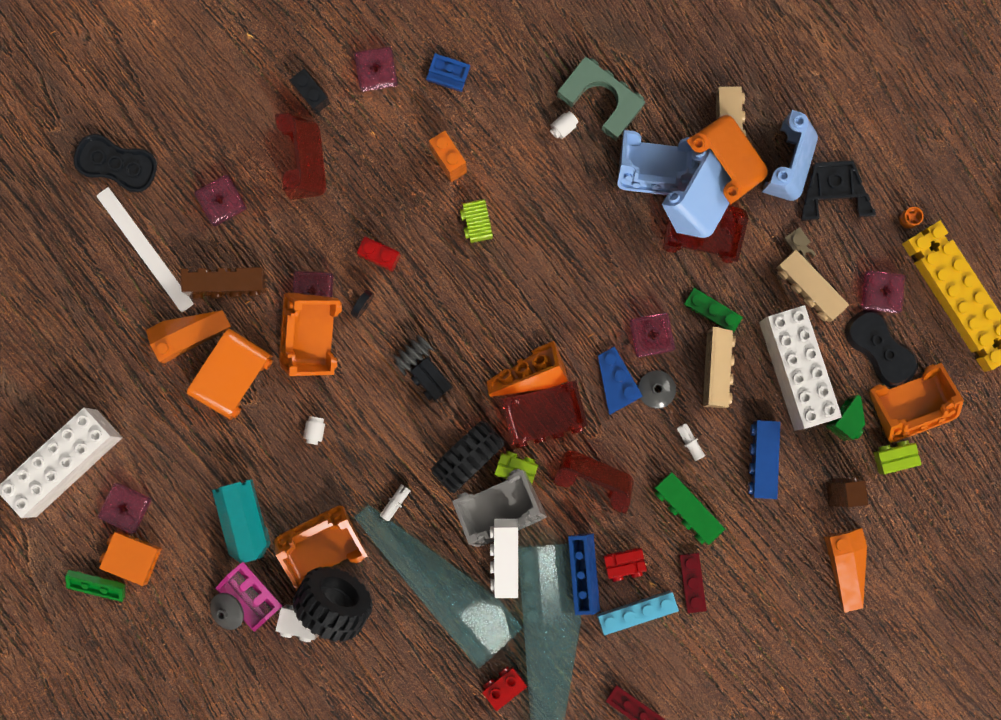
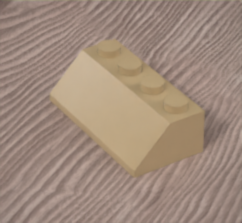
[703,327,736,408]

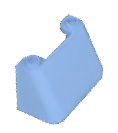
[762,110,818,201]
[617,130,698,195]
[662,149,732,238]

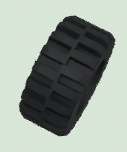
[431,421,505,493]
[293,567,373,642]

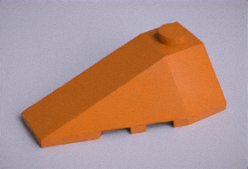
[146,310,232,364]
[487,341,568,397]
[824,528,867,613]

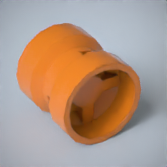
[899,207,924,229]

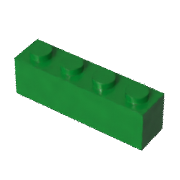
[653,472,725,545]

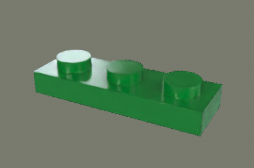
[683,288,743,333]
[66,570,125,602]

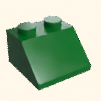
[826,395,865,441]

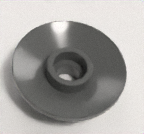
[638,370,676,409]
[210,593,244,630]

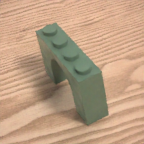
[557,56,645,141]

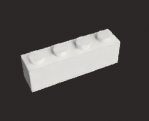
[490,519,518,598]

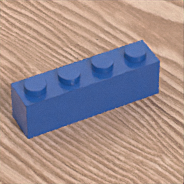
[748,420,781,499]
[568,533,600,615]

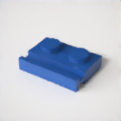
[426,53,471,92]

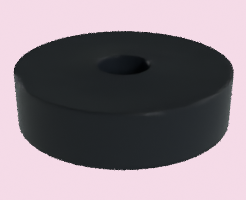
[351,289,374,319]

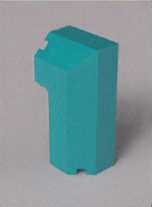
[212,480,271,563]

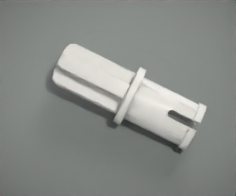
[677,423,706,461]
[380,484,411,521]

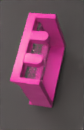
[215,562,282,632]

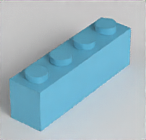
[596,591,679,635]

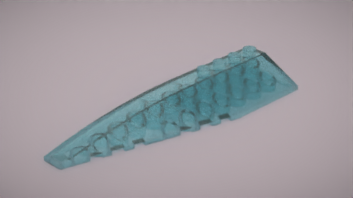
[518,543,581,720]

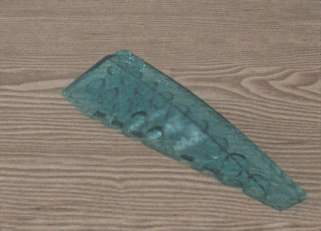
[354,505,523,669]

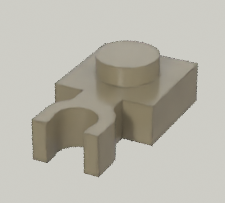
[783,227,816,261]

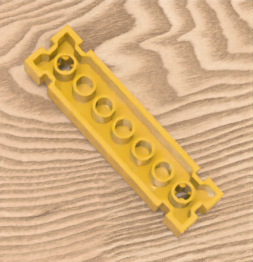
[902,220,1001,372]

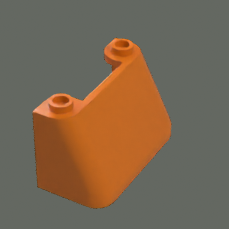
[686,115,768,205]
[279,293,342,376]
[187,328,273,420]
[869,363,964,443]
[274,505,367,591]

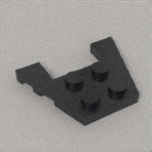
[801,160,876,221]

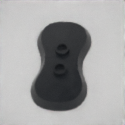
[74,134,157,192]
[845,309,918,387]

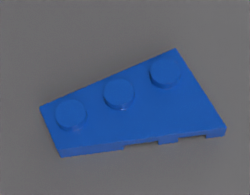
[598,346,643,415]

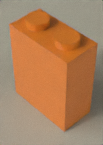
[429,131,467,182]
[99,531,162,586]

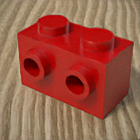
[482,666,527,711]

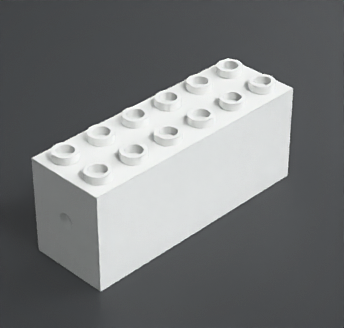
[759,305,842,431]
[0,407,123,518]

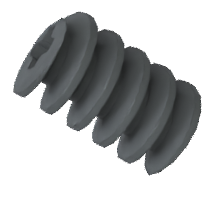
[392,335,435,376]

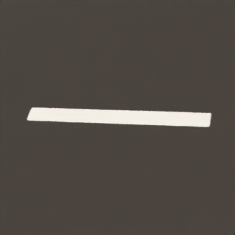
[97,187,194,312]

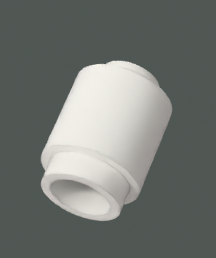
[550,111,578,139]
[303,416,325,445]

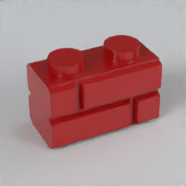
[357,236,401,272]
[602,547,647,582]

